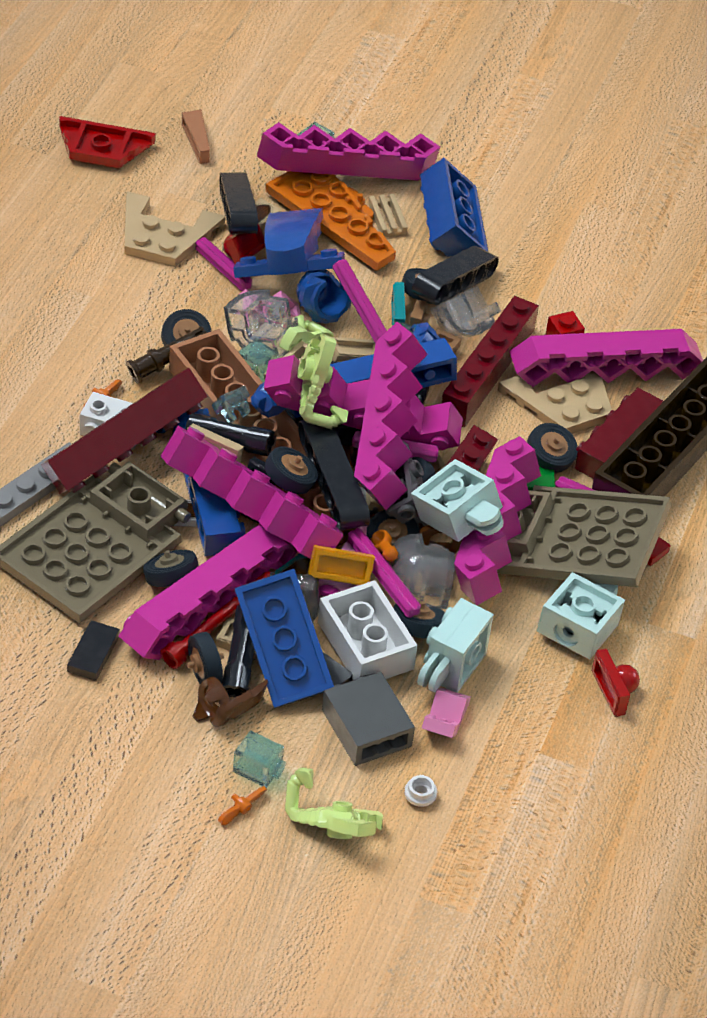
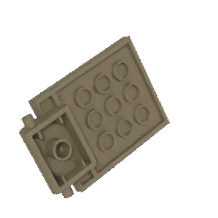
[0,462,191,624]
[497,485,671,587]

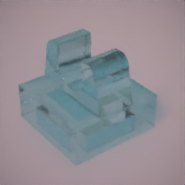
[212,386,250,423]

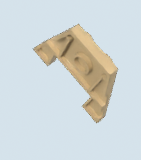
[124,192,225,267]
[498,371,612,434]

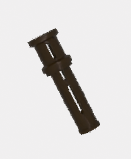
[126,326,207,384]

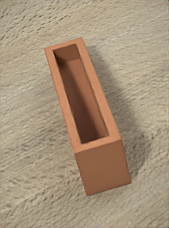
[181,109,210,164]

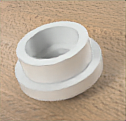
[404,775,437,807]

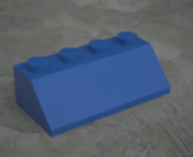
[420,158,488,257]

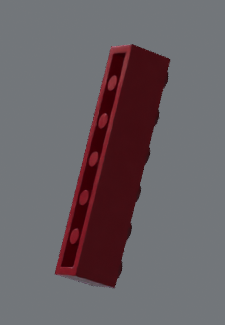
[441,295,539,428]
[41,368,208,494]

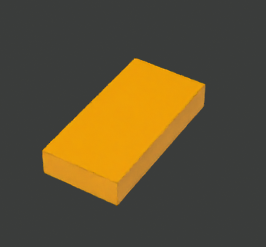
[308,545,375,585]

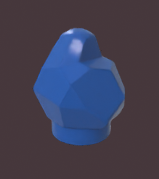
[251,382,287,418]

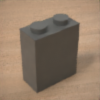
[322,672,415,766]

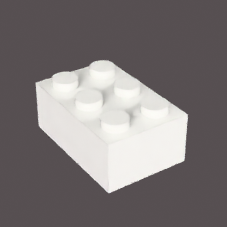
[318,580,418,680]

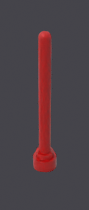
[160,571,273,669]

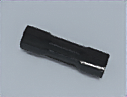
[185,413,276,456]
[222,604,255,697]

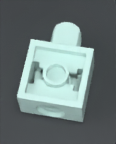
[411,459,504,542]
[537,572,625,660]
[417,598,494,693]

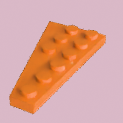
[265,171,396,271]

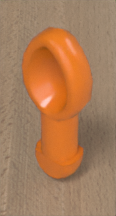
[370,529,399,562]

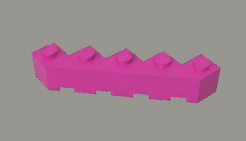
[257,122,440,181]
[354,322,428,510]
[509,329,703,387]
[264,355,463,450]
[161,426,343,559]
[454,436,541,605]
[118,524,298,660]

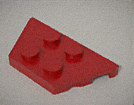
[59,116,156,168]

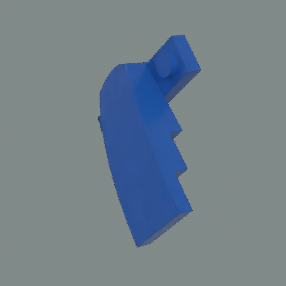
[233,208,345,278]

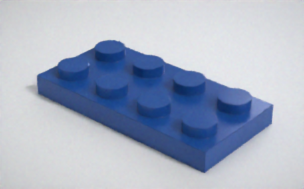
[234,569,334,709]

